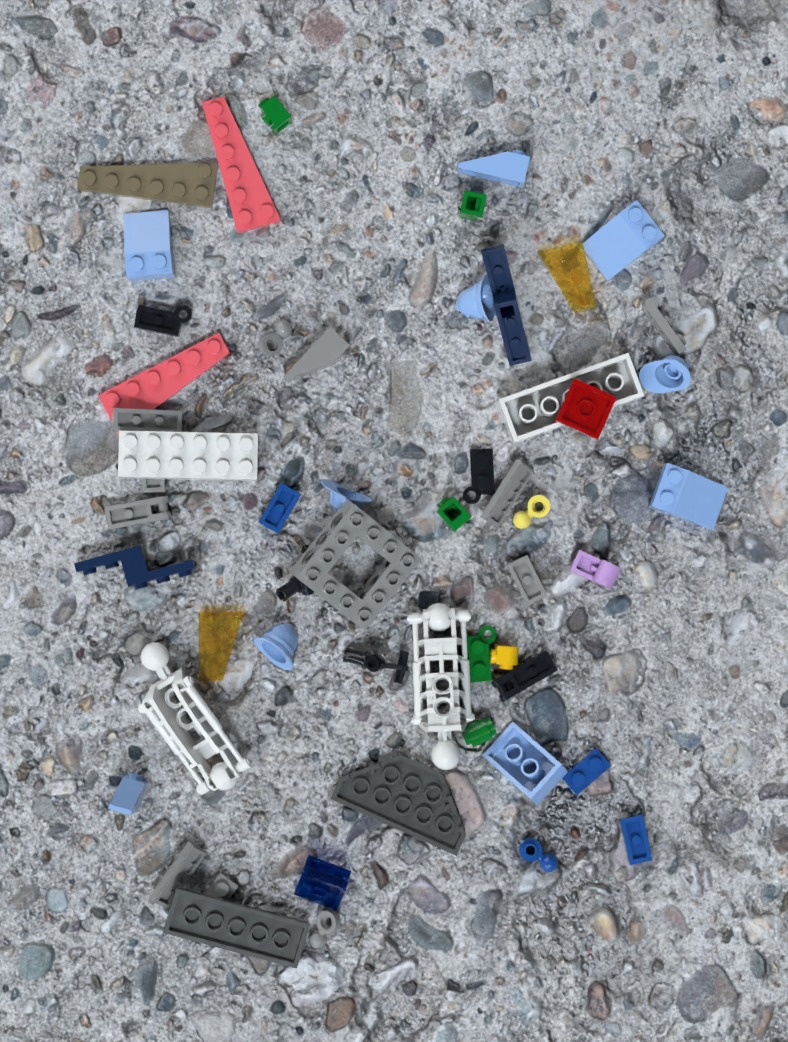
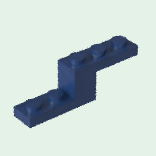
[481,244,532,366]
[74,545,197,590]

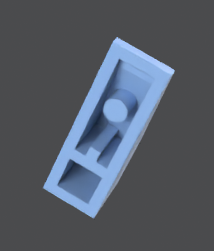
[457,150,530,188]
[108,773,148,815]

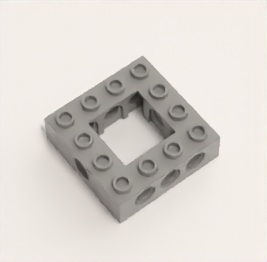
[289,499,422,631]

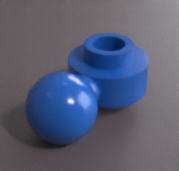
[519,838,558,872]

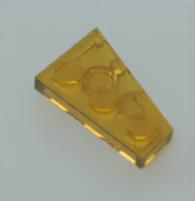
[538,241,597,313]
[199,611,245,681]

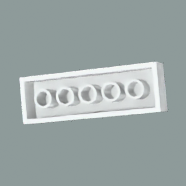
[497,353,644,445]
[118,430,258,481]

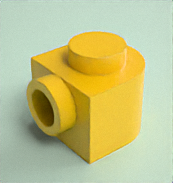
[490,645,519,670]

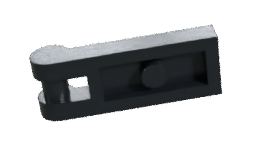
[491,650,558,702]

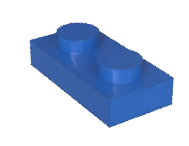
[258,483,301,534]
[562,747,612,795]
[619,814,652,865]

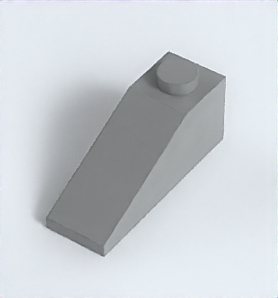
[283,327,351,382]

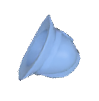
[455,275,495,322]
[254,623,298,671]

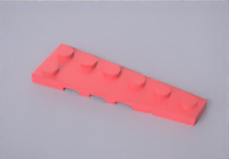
[202,96,281,234]
[98,333,230,435]

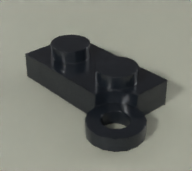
[134,305,192,337]
[463,448,495,504]

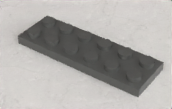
[163,886,310,969]

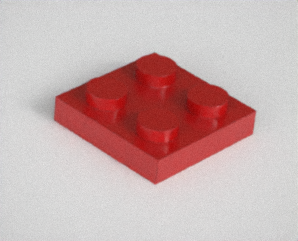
[555,378,617,440]

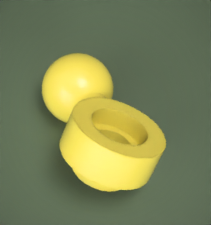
[513,495,550,529]

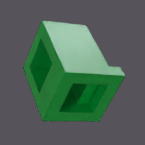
[258,95,292,136]
[459,190,487,222]
[436,496,472,532]

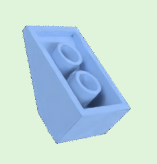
[580,200,665,282]
[123,210,175,282]
[648,463,728,530]
[482,722,568,806]

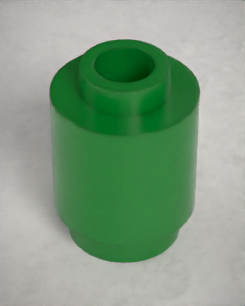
[462,717,497,748]

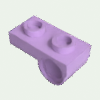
[569,550,621,590]

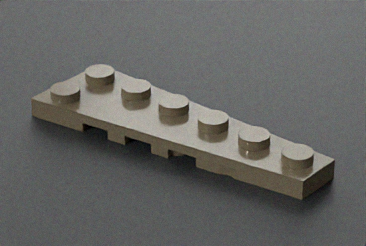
[77,162,218,209]

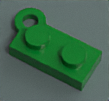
[467,626,497,683]

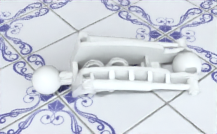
[407,603,475,770]
[138,642,252,795]

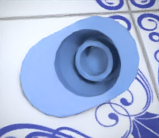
[639,355,691,393]
[320,479,372,512]

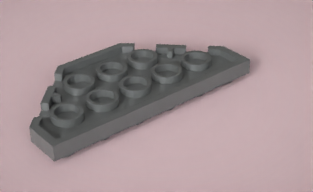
[331,754,466,856]

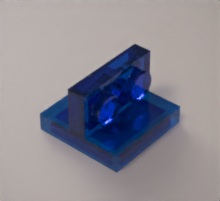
[294,855,351,911]

